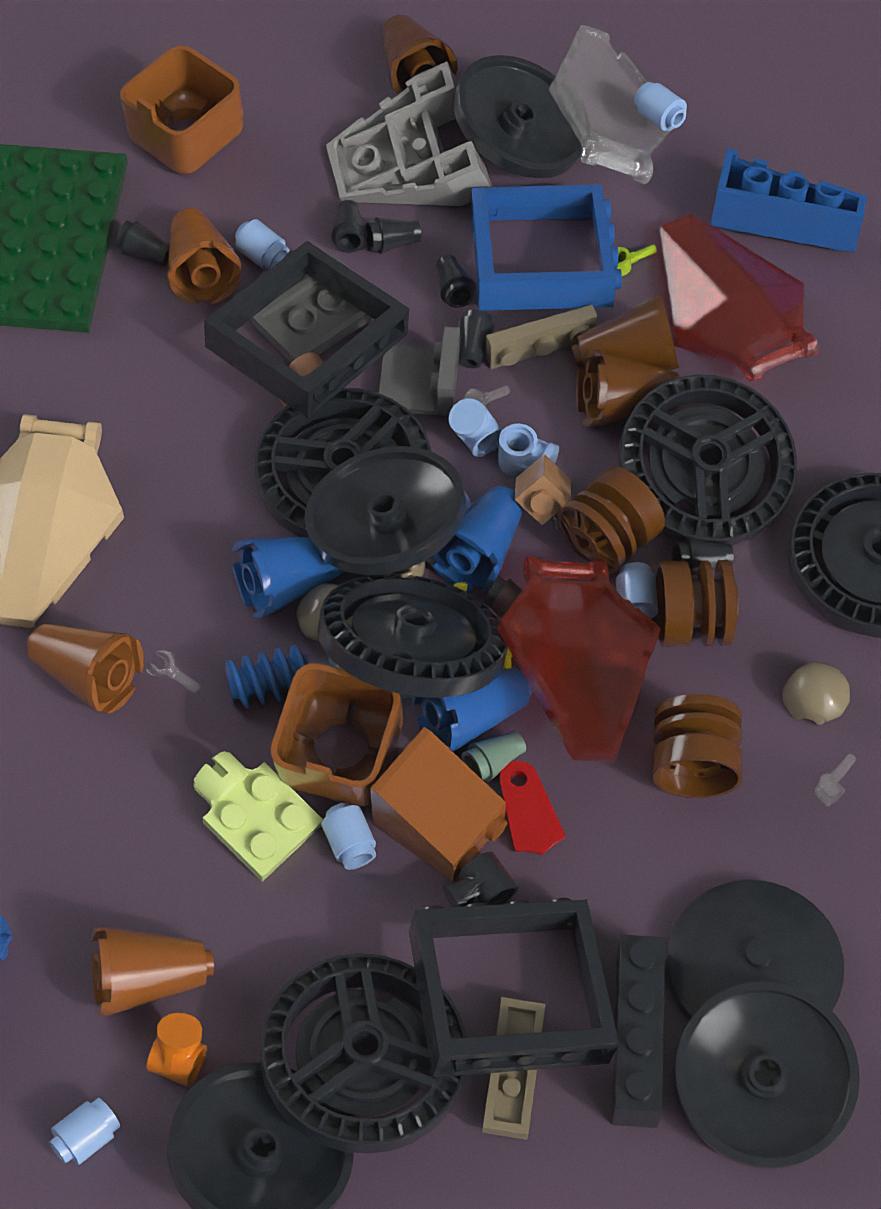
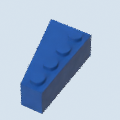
[710,148,867,253]

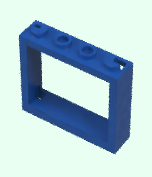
[471,185,622,311]

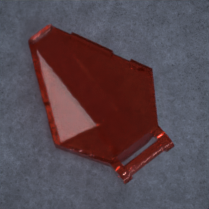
[659,213,819,382]
[497,556,661,762]

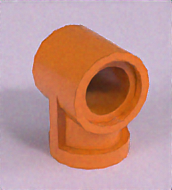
[146,1013,207,1088]

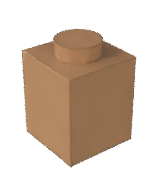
[514,454,571,525]

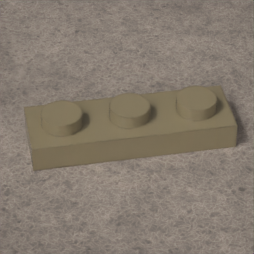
[486,305,598,369]
[482,997,546,1140]

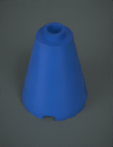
[433,486,524,592]
[232,537,344,618]
[412,667,532,752]

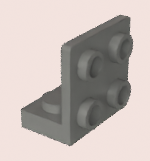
[379,326,460,416]

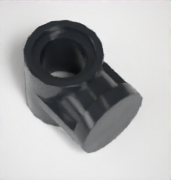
[442,852,519,908]

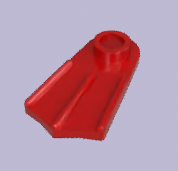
[499,761,565,855]

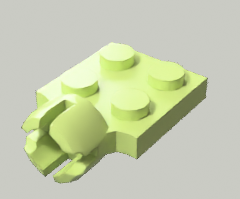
[194,751,323,882]

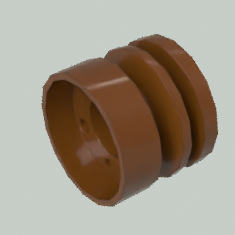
[558,466,665,574]
[656,560,739,647]
[653,694,742,798]

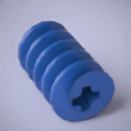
[225,644,310,709]

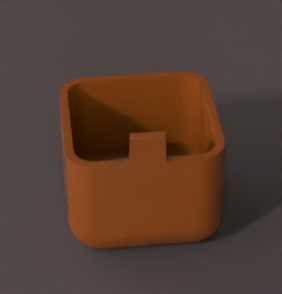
[120,45,244,175]
[271,663,403,806]

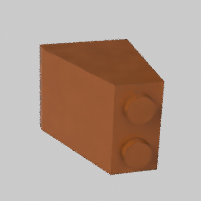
[370,727,507,882]

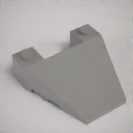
[326,62,492,206]

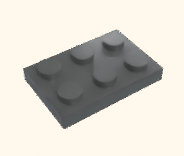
[251,258,373,363]

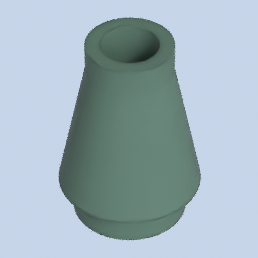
[462,730,526,781]

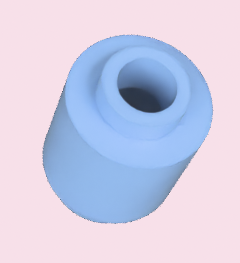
[634,82,687,131]
[235,219,290,270]
[616,562,658,625]
[321,803,376,870]
[49,1097,120,1166]

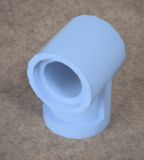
[449,398,503,457]
[498,423,559,477]

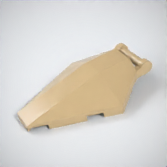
[0,414,124,628]

